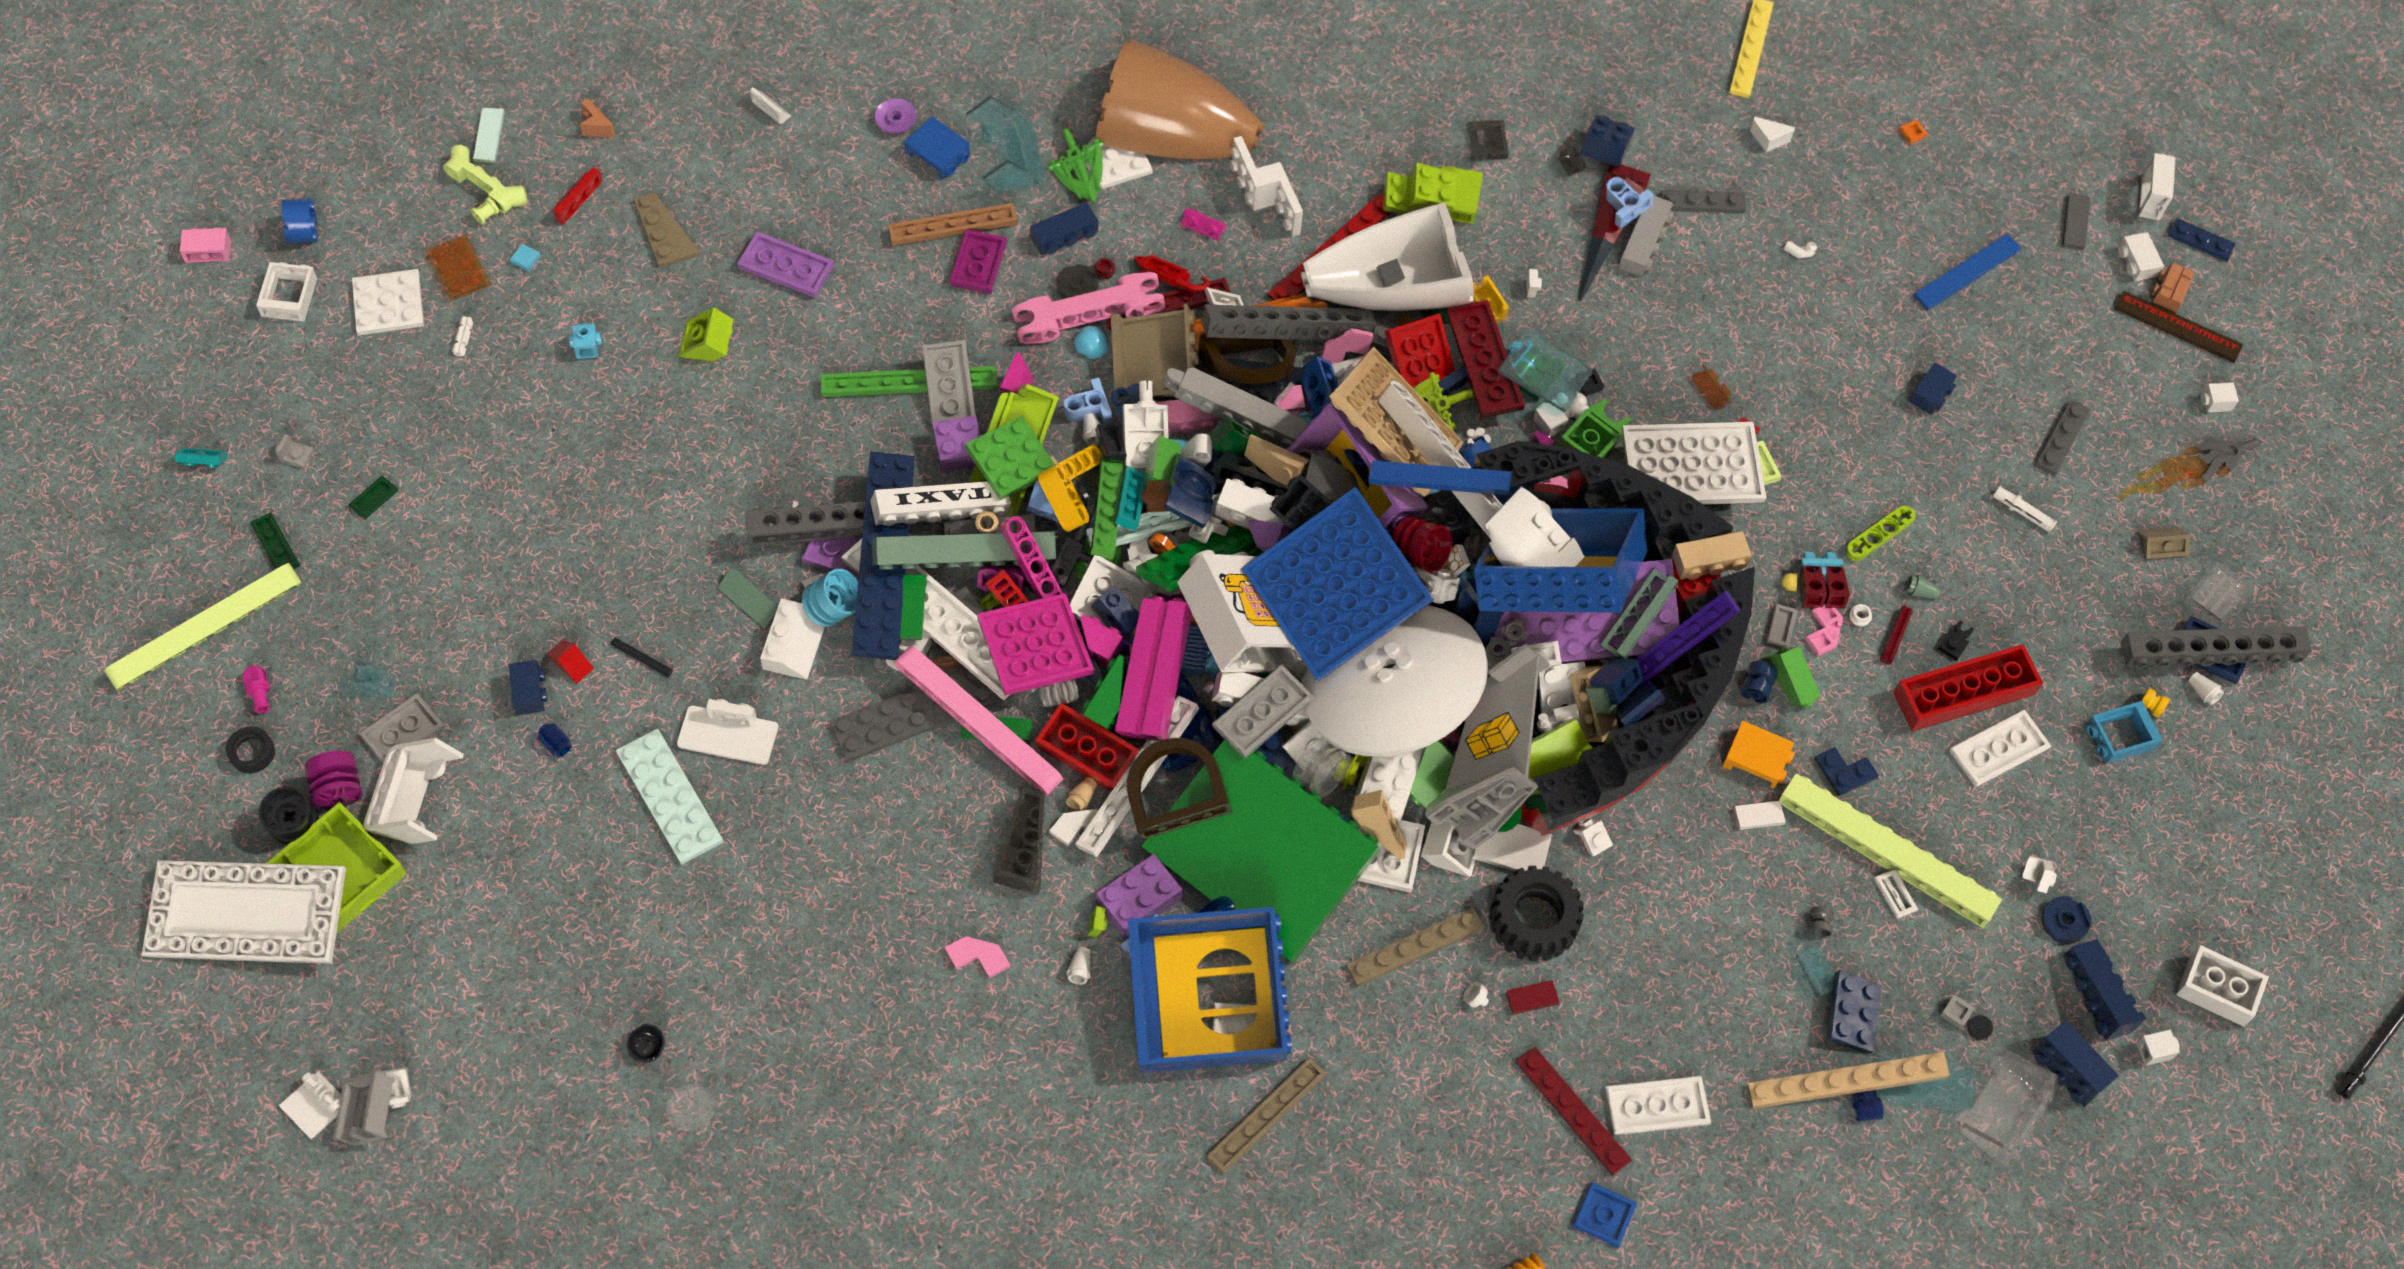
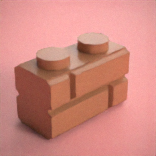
[2151,263,2195,314]

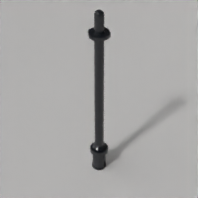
[2336,1004,2404,1100]

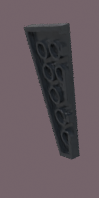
[1195,354,1304,406]

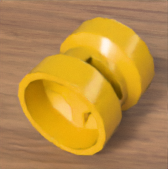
[2142,687,2170,718]

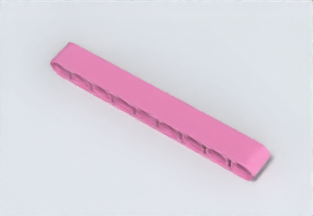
[894,645,1063,797]

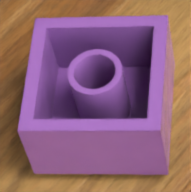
[932,415,981,473]

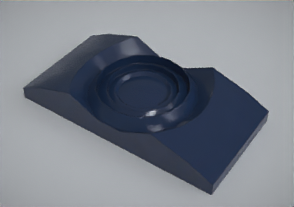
[1164,453,1217,529]
[1615,680,1666,726]

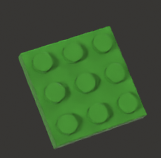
[964,416,1055,500]

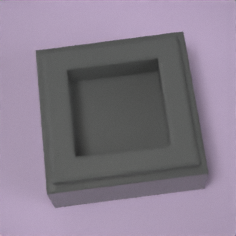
[1376,259,1405,287]

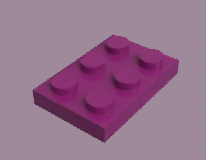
[950,229,1008,294]

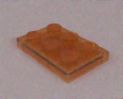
[426,234,491,302]

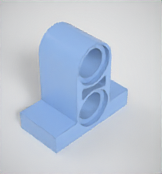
[1606,177,1654,229]
[1064,378,1112,425]

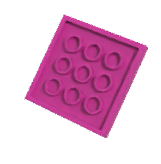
[977,593,1094,696]

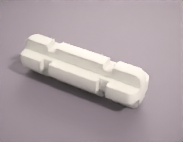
[452,316,473,356]

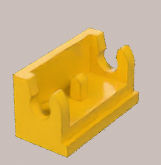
[1473,275,1509,324]

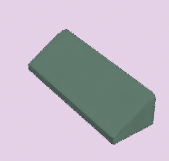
[717,567,778,629]

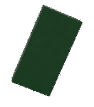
[348,475,399,520]

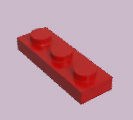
[553,167,602,225]

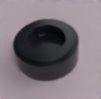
[1967,1015,1993,1040]

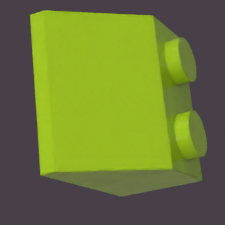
[678,307,734,361]

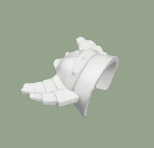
[1123,538,1182,599]

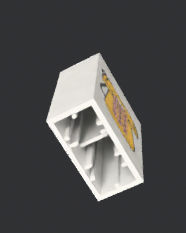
[1177,550,1302,673]

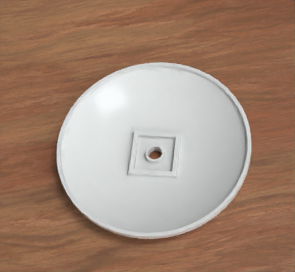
[1304,606,1488,757]

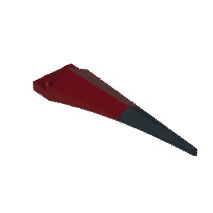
[1579,164,1651,301]

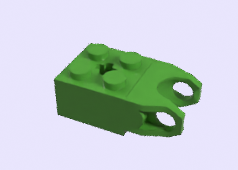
[1557,399,1632,458]

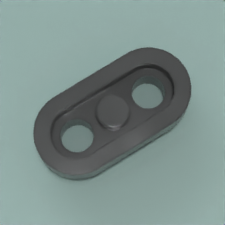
[1485,638,1511,678]

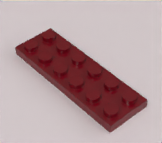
[1446,300,1525,418]

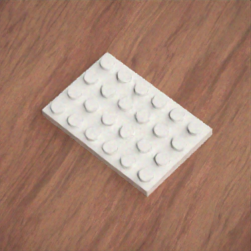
[1621,422,1766,504]

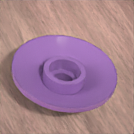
[875,98,917,134]

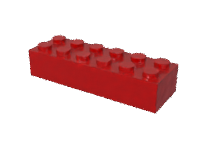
[1893,644,2043,732]

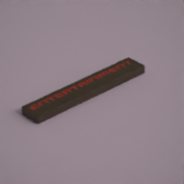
[2115,291,2243,363]

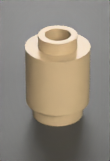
[975,511,998,534]

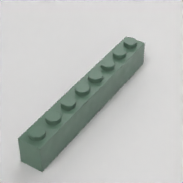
[872,532,1056,570]

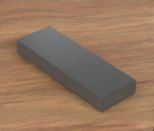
[2063,193,2090,250]

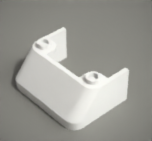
[364,738,464,844]

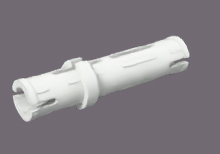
[1993,485,2058,533]

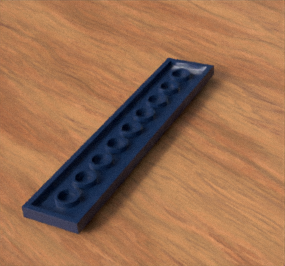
[851,451,915,660]

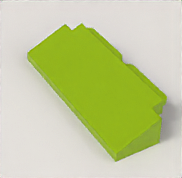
[969,384,1059,517]

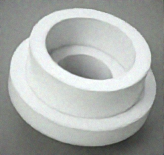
[1849,604,1872,626]

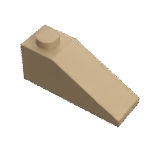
[1244,434,1310,485]
[1351,790,1407,860]

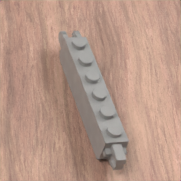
[1162,367,1308,449]

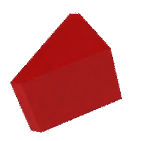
[545,640,594,684]

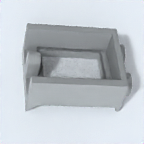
[333,1070,396,1146]

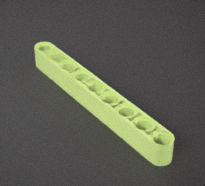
[104,563,302,691]

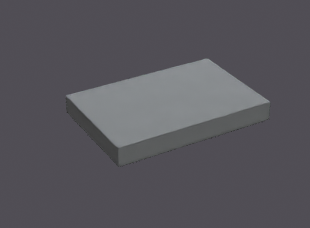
[359,693,445,764]

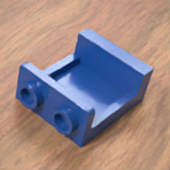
[904,116,970,180]

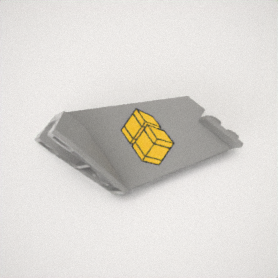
[1425,644,1550,849]

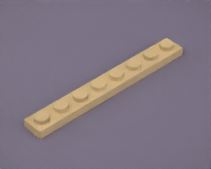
[1748,1052,1950,1108]

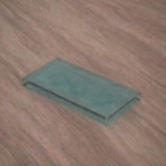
[1875,1051,1977,1118]

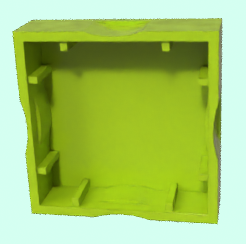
[265,802,407,934]

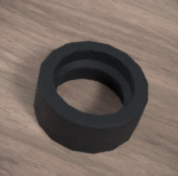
[226,726,275,774]

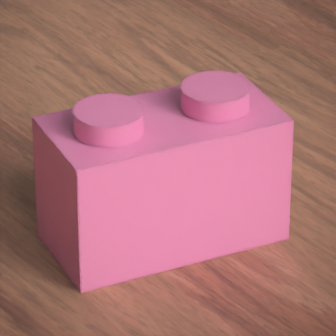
[180,227,231,262]

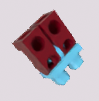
[1798,552,1850,609]

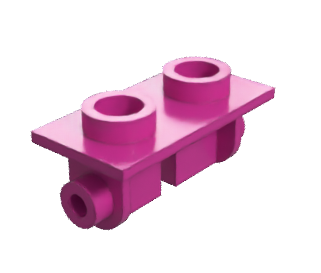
[1181,208,1227,241]

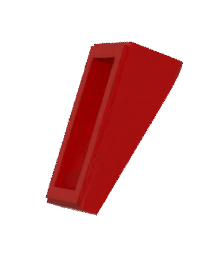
[985,569,1029,608]

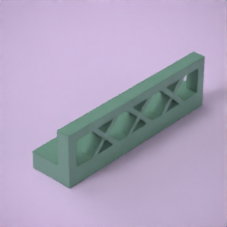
[1601,569,1678,659]

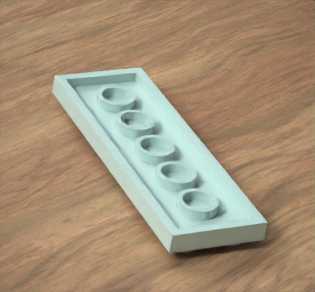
[616,729,724,865]

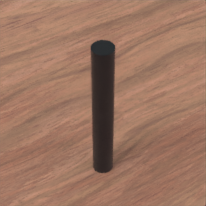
[611,637,673,678]

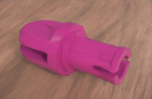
[243,665,270,714]

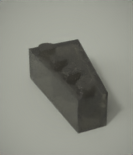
[992,787,1044,895]

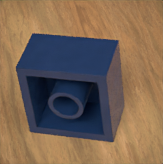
[1580,115,1635,168]

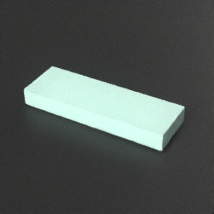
[473,108,505,164]

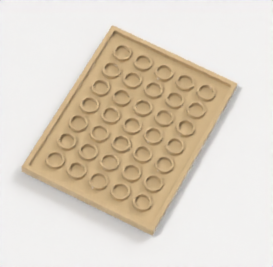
[1329,347,1464,497]

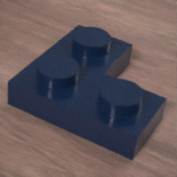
[1814,747,1879,797]

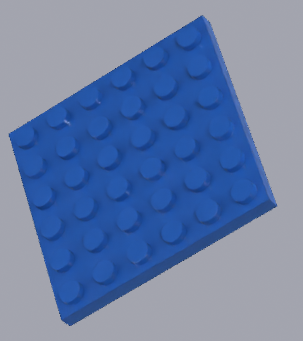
[1242,487,1434,682]

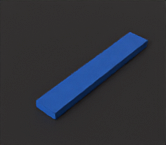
[1913,233,2022,311]
[1369,460,1512,495]

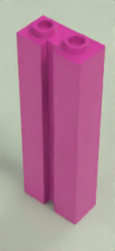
[1115,596,1192,741]

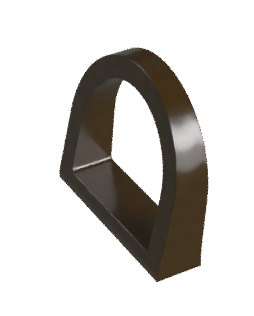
[1198,335,1296,384]
[1127,738,1233,840]

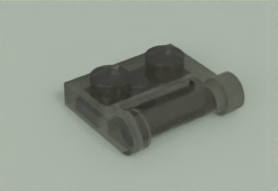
[1466,120,1509,161]

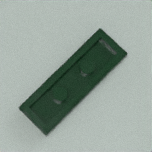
[250,512,301,569]

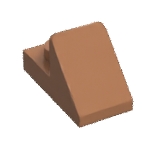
[580,98,615,137]

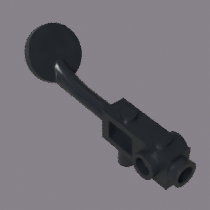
[1050,476,1096,589]

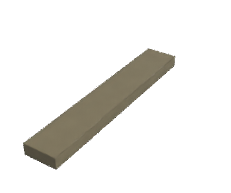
[1205,1057,1327,1175]

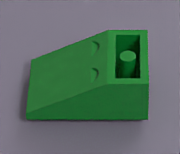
[1082,655,1126,732]

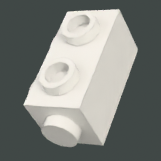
[1412,567,1460,604]

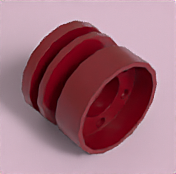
[1392,517,1453,573]

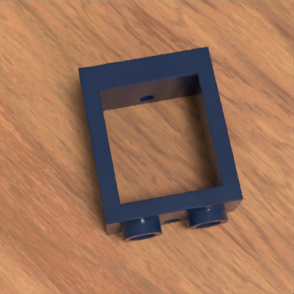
[1453,578,1504,649]

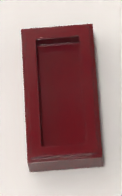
[1506,980,1560,1015]

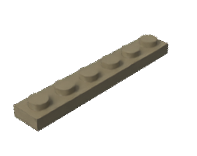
[1346,907,1484,987]

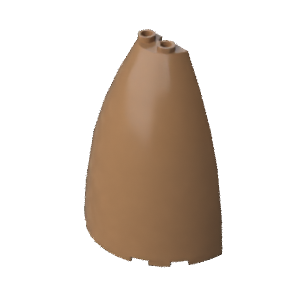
[1095,38,1265,159]

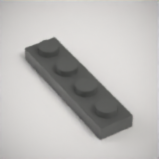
[1661,190,1746,213]
[2035,400,2091,476]

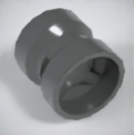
[1808,906,1834,937]

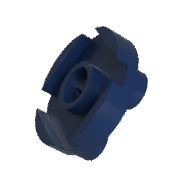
[2041,896,2092,944]

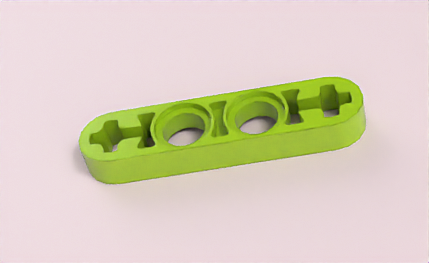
[1846,506,1916,561]

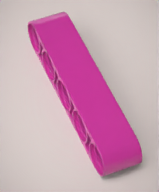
[1000,517,1063,600]

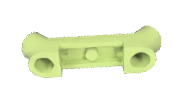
[443,145,527,214]

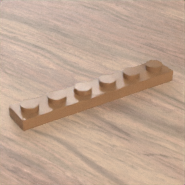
[888,203,1018,246]

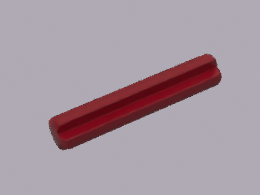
[1880,606,1913,665]

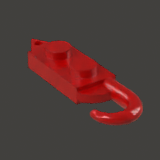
[1134,254,1210,293]

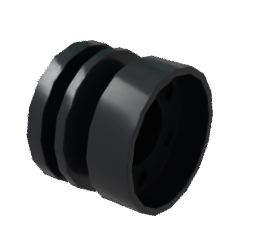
[259,786,319,845]

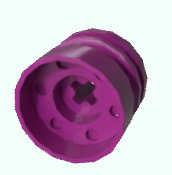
[304,751,363,810]

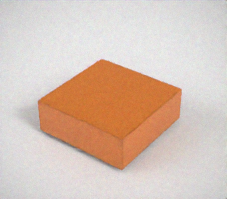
[1899,119,1928,144]

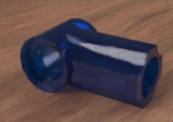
[1853,1090,1884,1122]

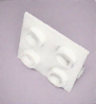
[279,1071,341,1140]

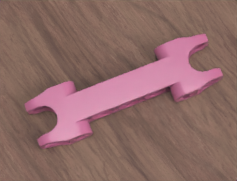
[1011,272,1165,344]

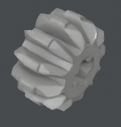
[1039,679,1079,707]

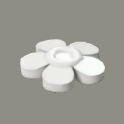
[1466,427,1491,444]

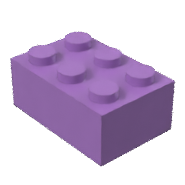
[1096,854,1182,939]

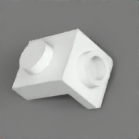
[1189,514,1229,544]
[1573,818,1613,856]
[2022,856,2057,893]
[383,1067,411,1108]

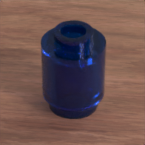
[537,723,572,758]

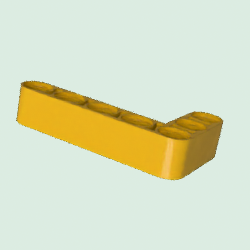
[1038,445,1101,532]

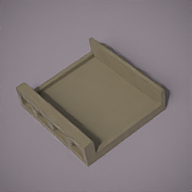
[1111,304,1198,401]

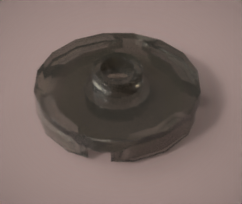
[1056,264,1099,299]

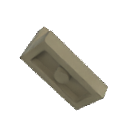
[2137,527,2190,559]

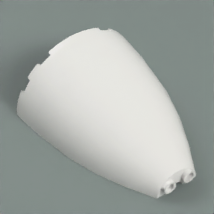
[1301,202,1474,312]

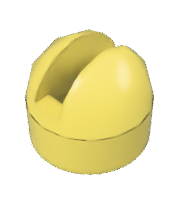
[1781,573,1798,591]

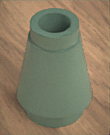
[1905,575,1941,600]

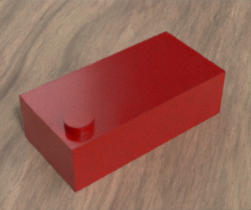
[1035,703,1139,792]

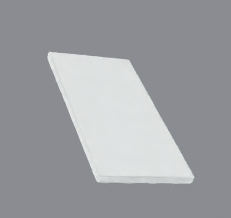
[141,860,346,964]

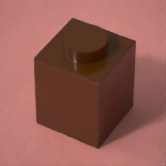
[1142,480,1169,512]

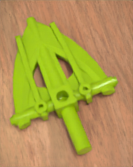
[1413,372,1474,432]

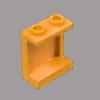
[1722,720,1795,789]

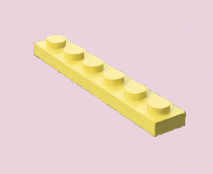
[1729,0,1774,99]

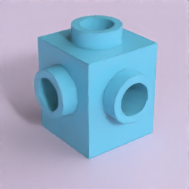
[569,323,602,359]

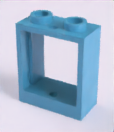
[2086,701,2163,764]

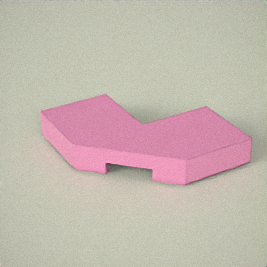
[1320,328,1373,364]
[1805,604,1843,657]
[945,936,1010,978]

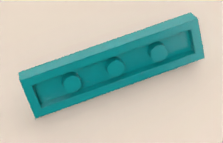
[1115,466,1145,531]

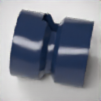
[1740,661,1778,704]

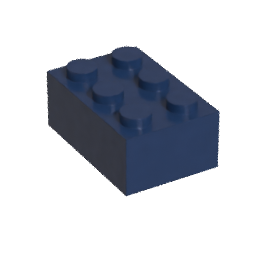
[2032,1020,2119,1107]

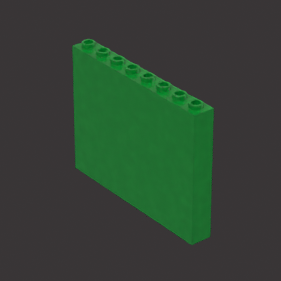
[1141,739,1381,964]

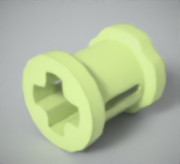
[470,197,500,225]

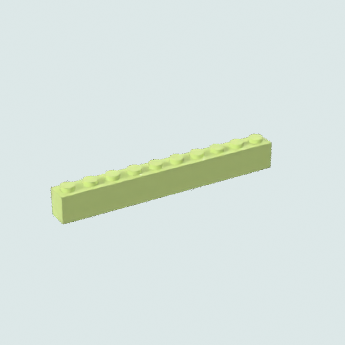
[1779,774,2002,929]

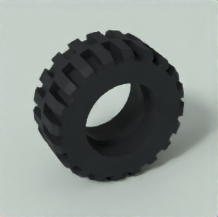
[1489,865,1584,962]

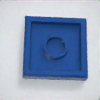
[1572,1182,1637,1248]

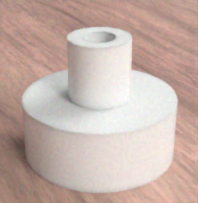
[1463,982,1489,1008]

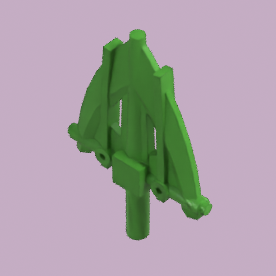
[1047,128,1104,203]

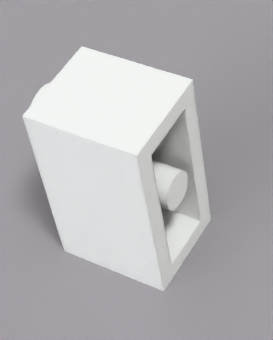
[2118,232,2164,281]

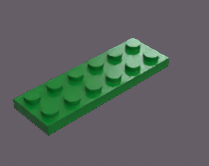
[1136,522,1256,592]

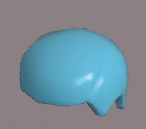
[1074,326,1109,359]

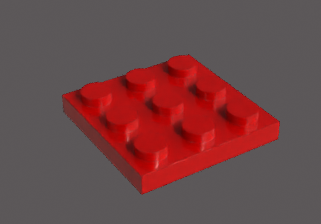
[1384,314,1455,388]

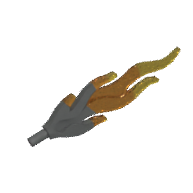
[2119,438,2260,501]

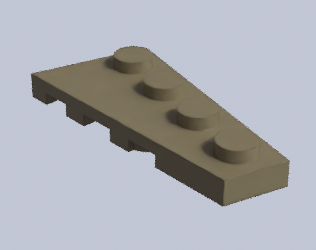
[634,192,700,268]

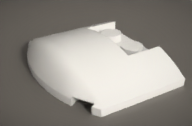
[1484,487,1584,567]

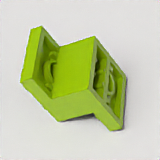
[1383,163,1456,215]

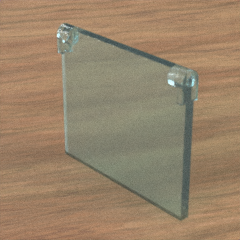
[1498,329,1593,413]

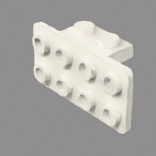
[677,699,779,765]

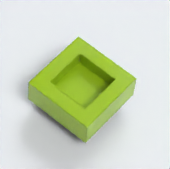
[1087,906,1108,937]

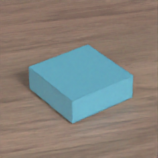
[510,244,541,271]

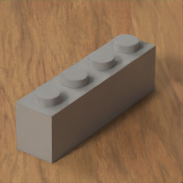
[1619,195,1674,277]

